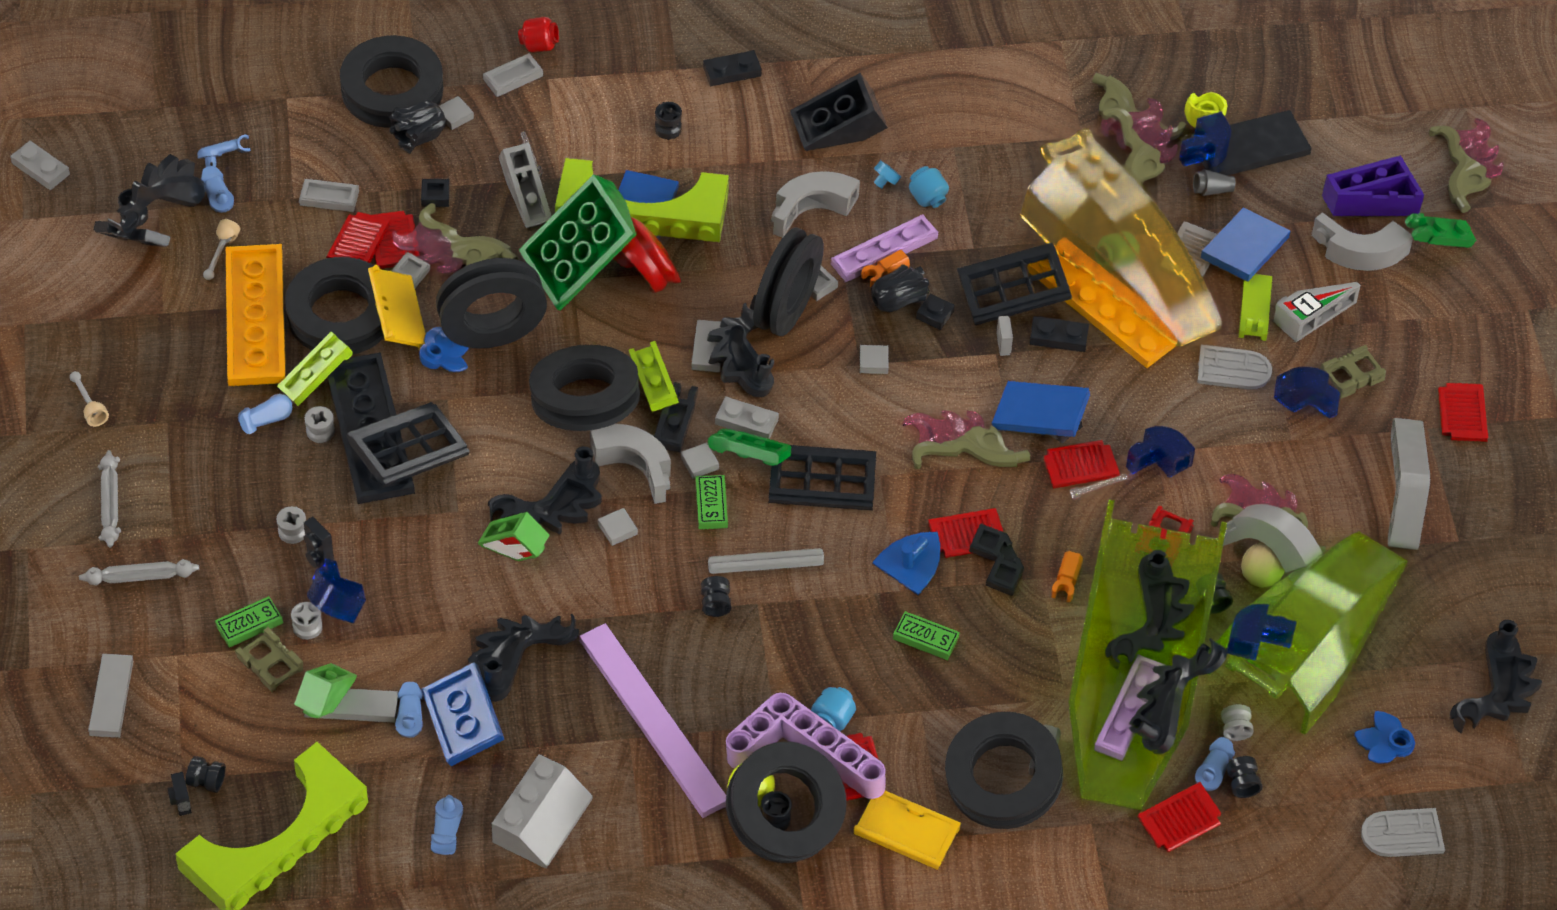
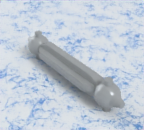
[98,450,121,548]
[79,559,199,586]

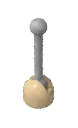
[203,219,241,280]
[70,371,109,427]

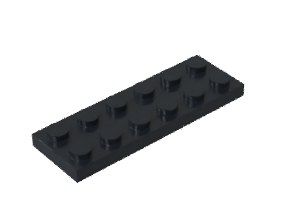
[327,352,415,504]

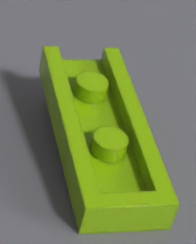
[1238,274,1272,341]
[277,331,353,406]
[629,341,679,412]

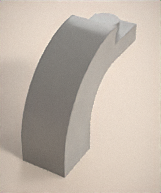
[771,171,860,238]
[1311,212,1413,271]
[590,424,671,504]
[1218,504,1322,573]

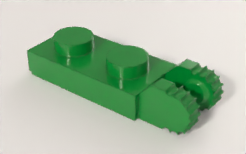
[1405,213,1477,248]
[707,428,791,465]

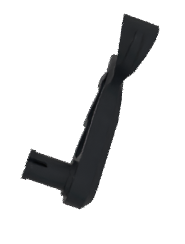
[108,154,206,235]
[707,295,774,397]
[488,446,602,534]
[1105,550,1195,669]
[468,614,579,702]
[1450,620,1542,733]
[1129,638,1227,755]

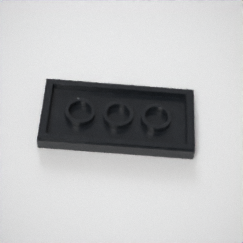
[1190,110,1312,175]

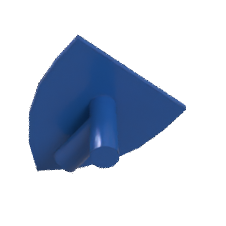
[872,532,941,595]

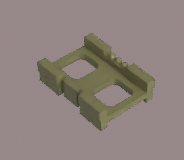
[1320,345,1386,399]
[235,627,304,692]

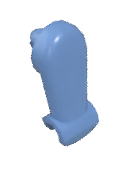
[197,135,250,167]
[200,166,234,213]
[238,394,293,434]
[395,682,423,738]
[1195,737,1235,791]
[431,795,463,855]

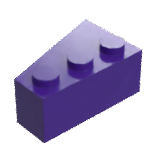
[1322,155,1424,216]

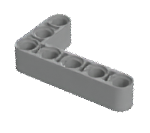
[1388,418,1430,550]

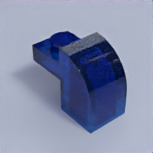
[1179,111,1231,167]
[1274,367,1340,419]
[1126,426,1195,478]
[307,558,366,624]
[1227,604,1297,660]

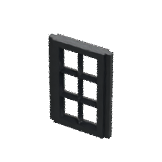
[957,242,1072,325]
[346,402,470,487]
[768,445,877,511]

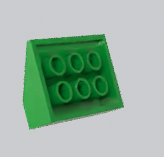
[519,174,636,311]

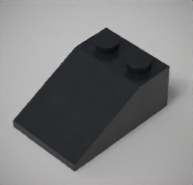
[790,73,888,151]

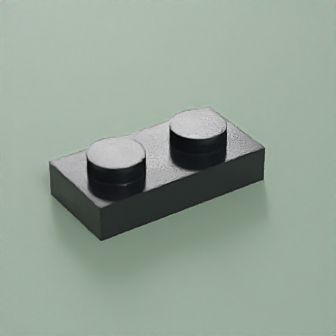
[703,50,762,87]
[1030,316,1089,352]
[303,516,335,574]

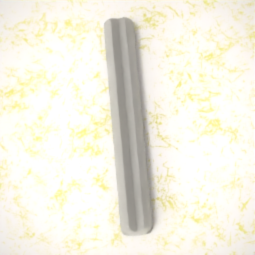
[708,548,824,574]

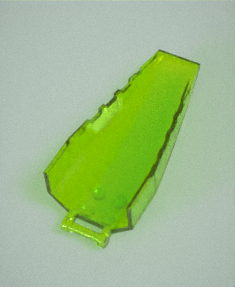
[1209,531,1408,735]

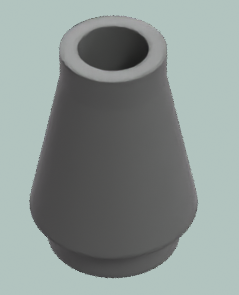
[1193,169,1236,196]

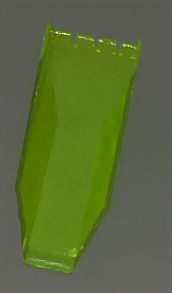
[1068,500,1227,811]

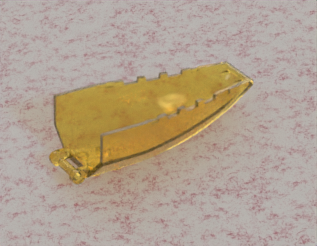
[1020,128,1222,347]

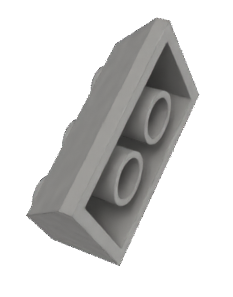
[492,754,593,869]

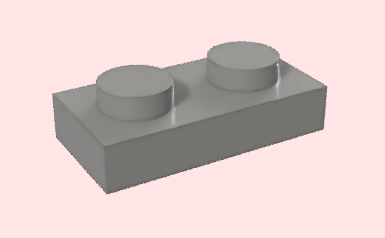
[10,141,70,190]
[715,396,779,439]

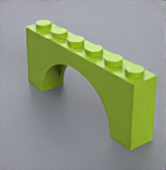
[555,158,729,242]
[175,742,368,910]

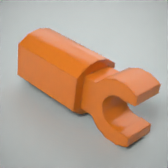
[861,249,910,287]
[1051,551,1083,602]

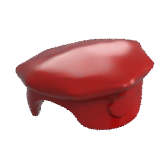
[613,217,681,293]

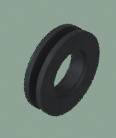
[340,35,444,128]
[753,227,824,336]
[286,257,384,355]
[436,258,547,349]
[529,345,640,431]
[945,712,1063,829]
[726,742,847,863]

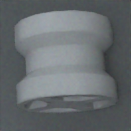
[304,406,335,443]
[276,506,306,544]
[291,602,323,640]
[1221,704,1254,741]

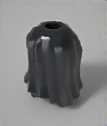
[389,100,446,154]
[871,264,930,312]

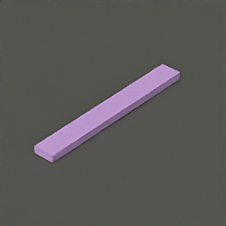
[580,623,726,818]

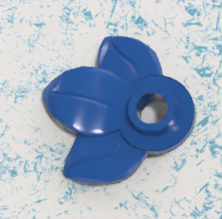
[419,327,469,372]
[1354,711,1415,764]

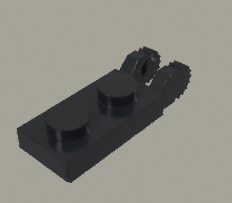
[654,382,698,453]

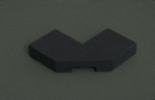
[93,221,170,247]
[969,523,1024,596]

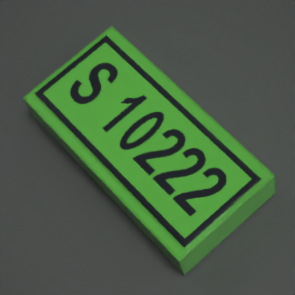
[695,475,728,529]
[215,596,283,648]
[893,611,960,660]

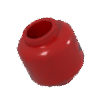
[518,17,559,53]

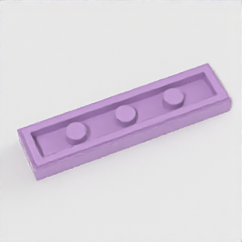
[831,214,938,282]
[1094,655,1165,761]

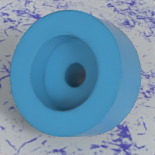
[874,160,902,189]

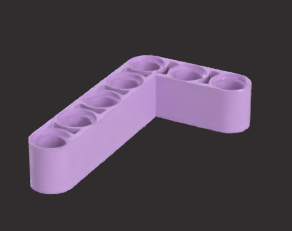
[726,693,886,799]

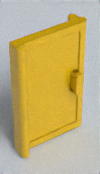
[368,265,426,351]
[854,790,961,870]

